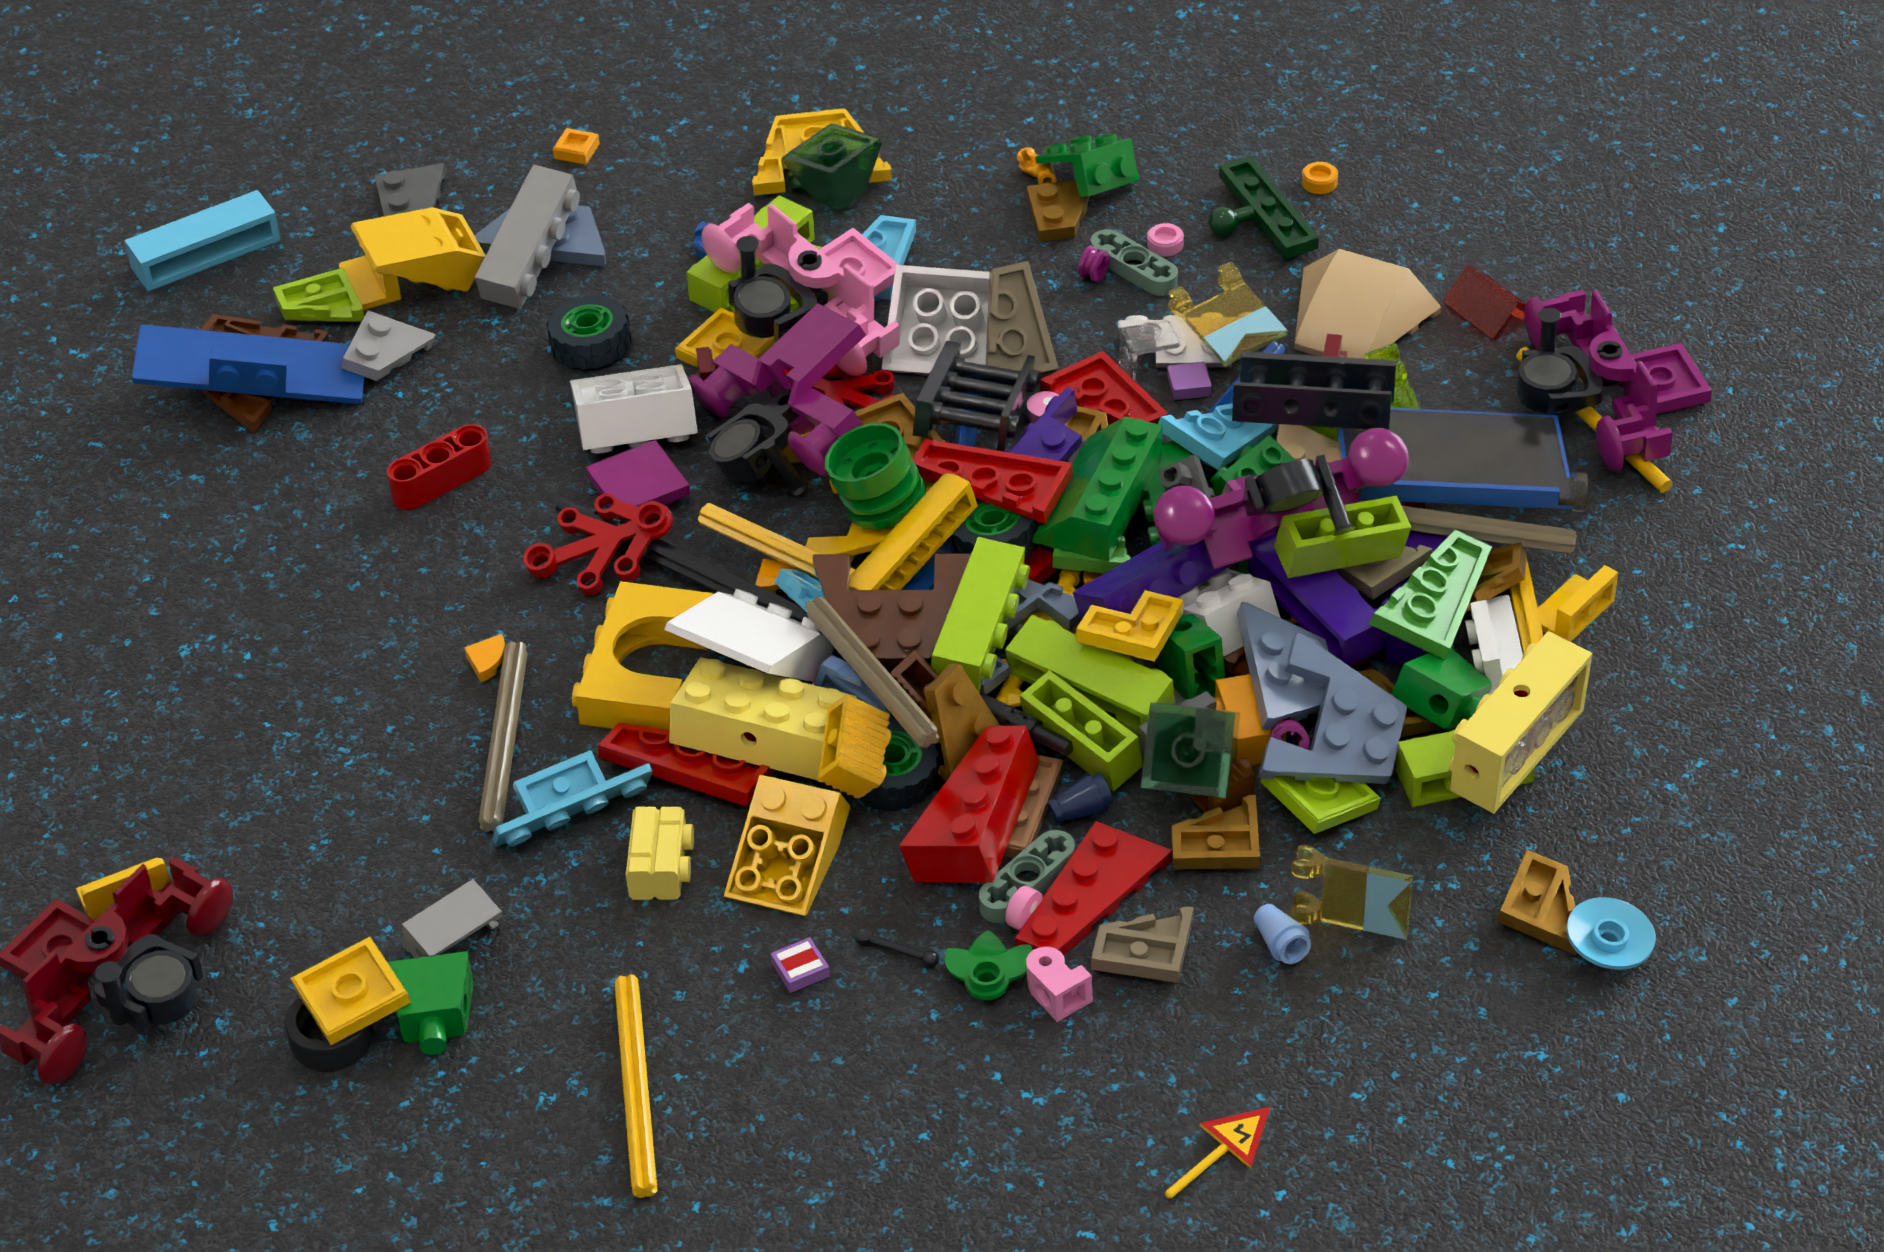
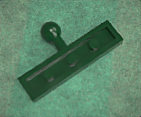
[1208,156,1319,259]

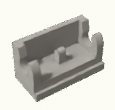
[402,879,502,958]

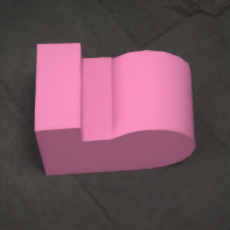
[1026,947,1093,1022]

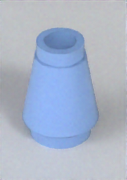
[1254,904,1311,964]

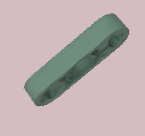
[1091,229,1178,296]
[979,830,1075,923]

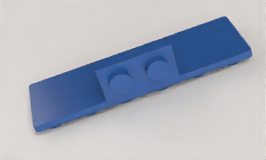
[132,325,364,404]

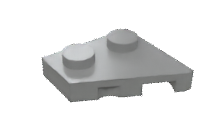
[341,310,435,381]

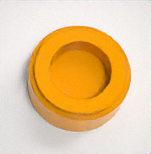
[1302,162,1338,194]

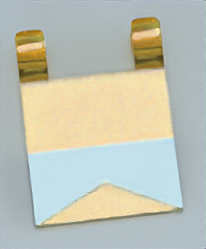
[1168,262,1287,367]
[1289,845,1413,940]

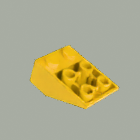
[351,207,486,292]
[724,775,851,917]

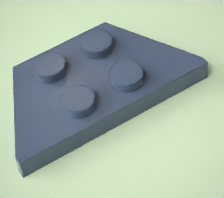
[474,205,606,266]
[1237,602,1328,730]

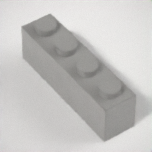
[475,164,580,309]

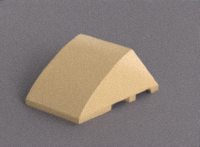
[1294,249,1442,359]

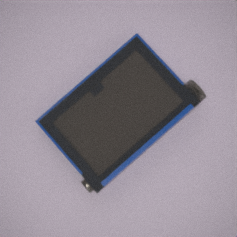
[1336,408,1588,512]

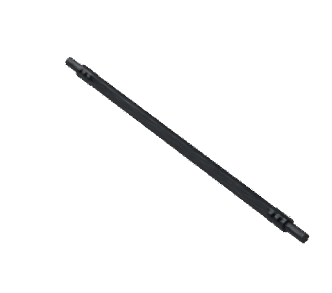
[555,497,1073,756]

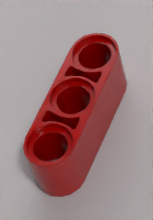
[387,424,492,510]

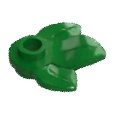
[945,930,1033,1000]

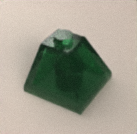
[782,123,882,210]
[1141,702,1240,798]

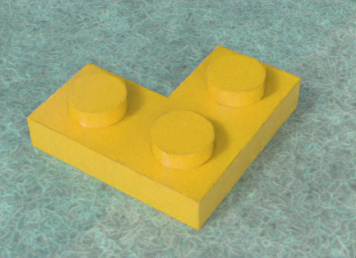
[1076,590,1184,662]

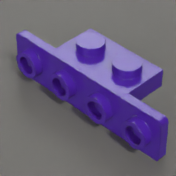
[1005,387,1082,462]

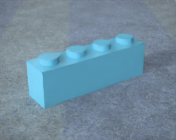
[124,190,281,291]

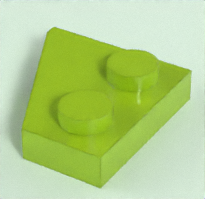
[273,268,364,322]

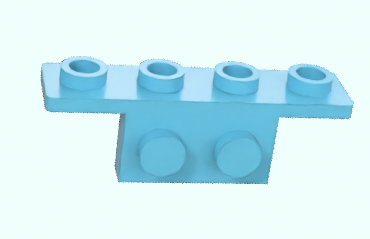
[492,750,653,847]

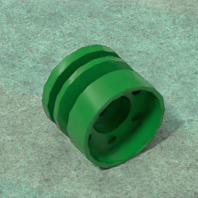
[825,423,925,529]

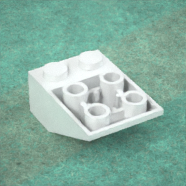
[1178,568,1280,657]

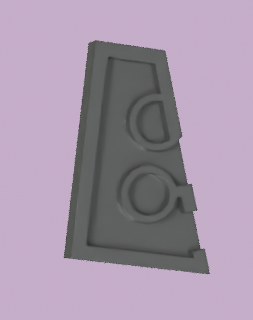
[374,163,446,217]

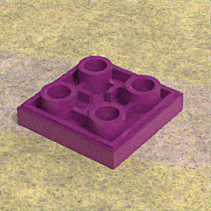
[586,440,691,521]

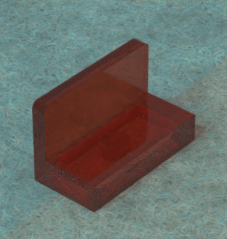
[1444,264,1526,339]

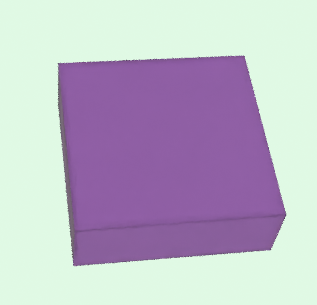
[1167,361,1212,400]

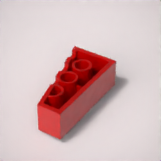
[899,725,1040,883]

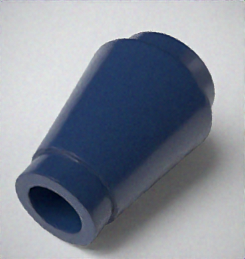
[1047,772,1113,824]

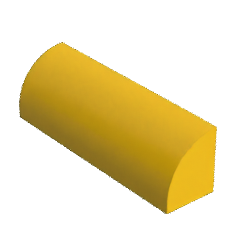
[849,473,978,590]

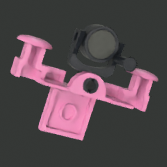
[701,203,900,376]

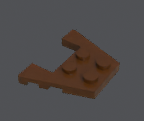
[198,314,329,433]
[813,554,971,667]

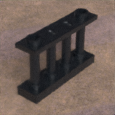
[912,340,1040,452]
[1232,351,1397,430]

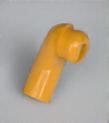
[1017,147,1056,185]

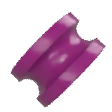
[1078,246,1110,282]
[1269,720,1310,750]

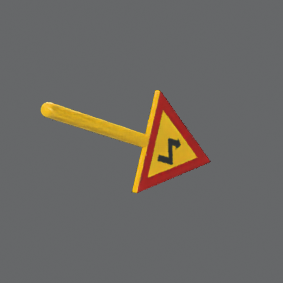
[1165,1107,1270,1198]

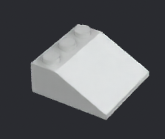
[881,265,990,380]
[570,364,698,453]
[664,589,834,682]

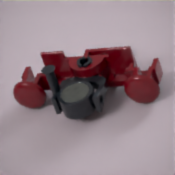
[0,857,233,1085]

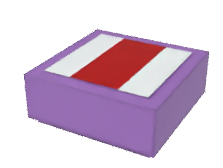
[770,937,830,993]

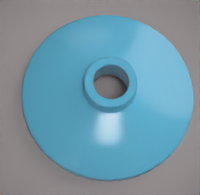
[1566,897,1656,970]

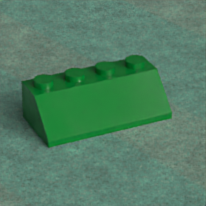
[1033,417,1163,562]

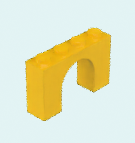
[572,581,714,730]

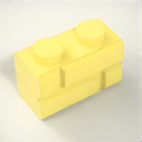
[626,807,694,900]

